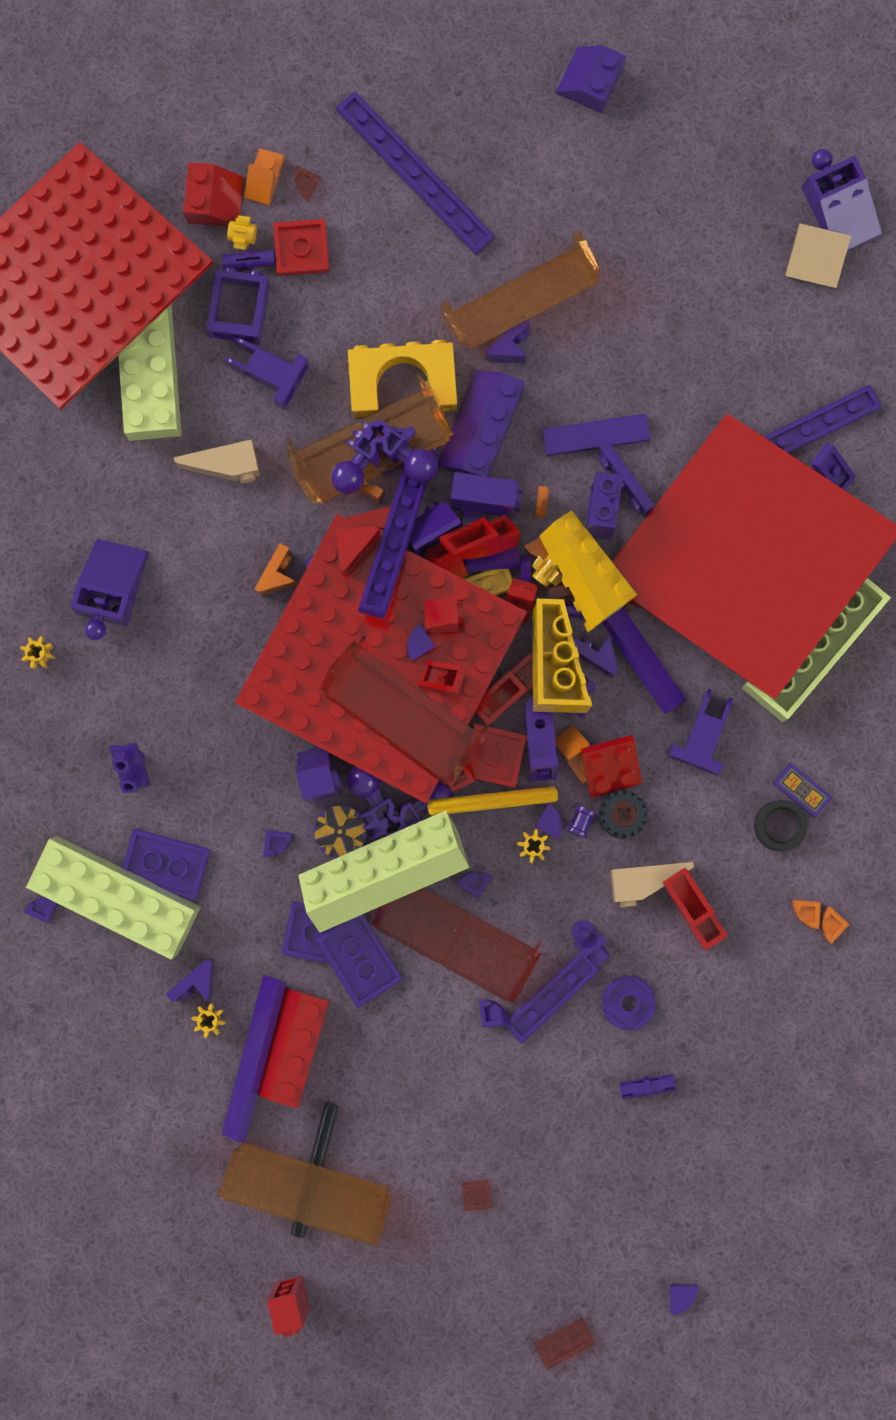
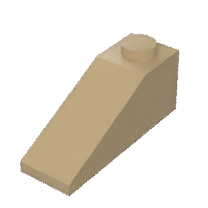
[174,440,261,483]
[610,862,694,907]

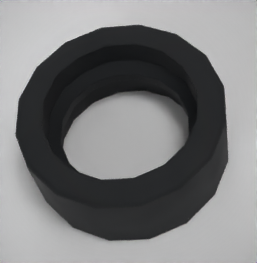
[754,800,808,851]

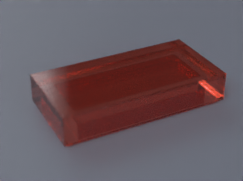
[534,1317,596,1370]

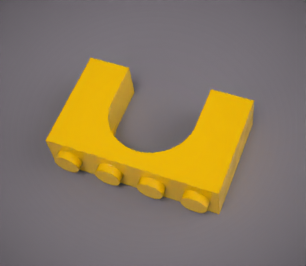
[348,340,457,418]

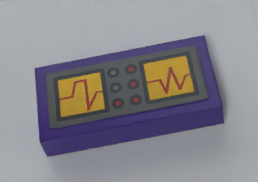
[773,763,832,818]

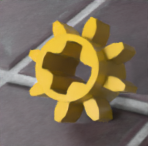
[227,215,257,250]
[531,555,563,588]
[20,636,55,669]
[517,829,550,863]
[191,1003,226,1038]

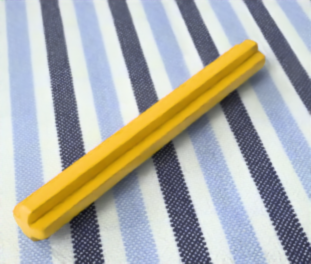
[427,786,558,816]

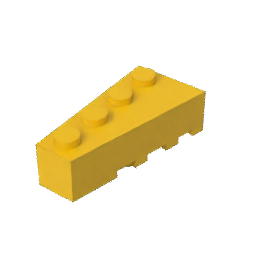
[539,510,637,632]
[532,599,592,713]

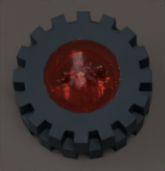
[599,790,648,839]

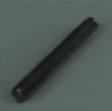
[290,1102,339,1238]

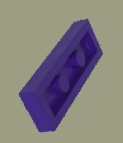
[597,442,655,516]

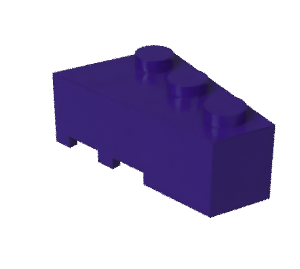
[296,747,344,804]

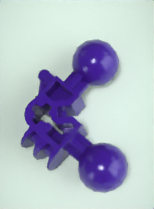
[331,420,438,494]
[347,766,454,840]

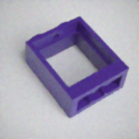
[206,268,270,345]
[451,472,523,518]
[586,472,623,540]

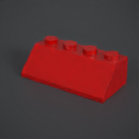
[258,987,331,1109]

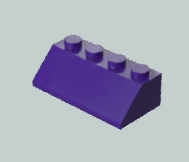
[438,370,525,477]

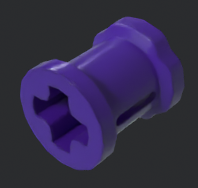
[565,805,598,839]

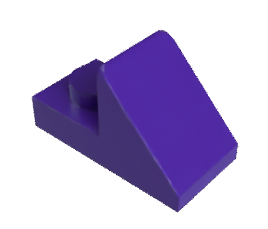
[485,316,530,363]
[811,442,856,490]
[574,635,618,678]
[166,958,215,1002]

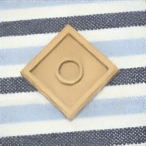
[785,223,851,288]

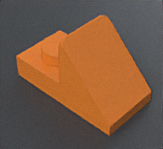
[244,148,285,206]
[254,543,297,596]
[555,725,590,784]

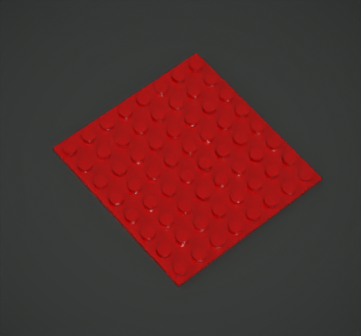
[0,142,214,410]
[612,413,896,701]
[235,514,527,804]

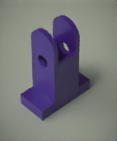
[223,338,310,410]
[667,689,733,776]
[525,697,558,782]

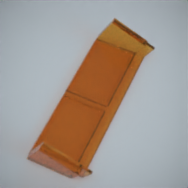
[440,232,601,351]
[286,373,454,504]
[218,1140,392,1245]

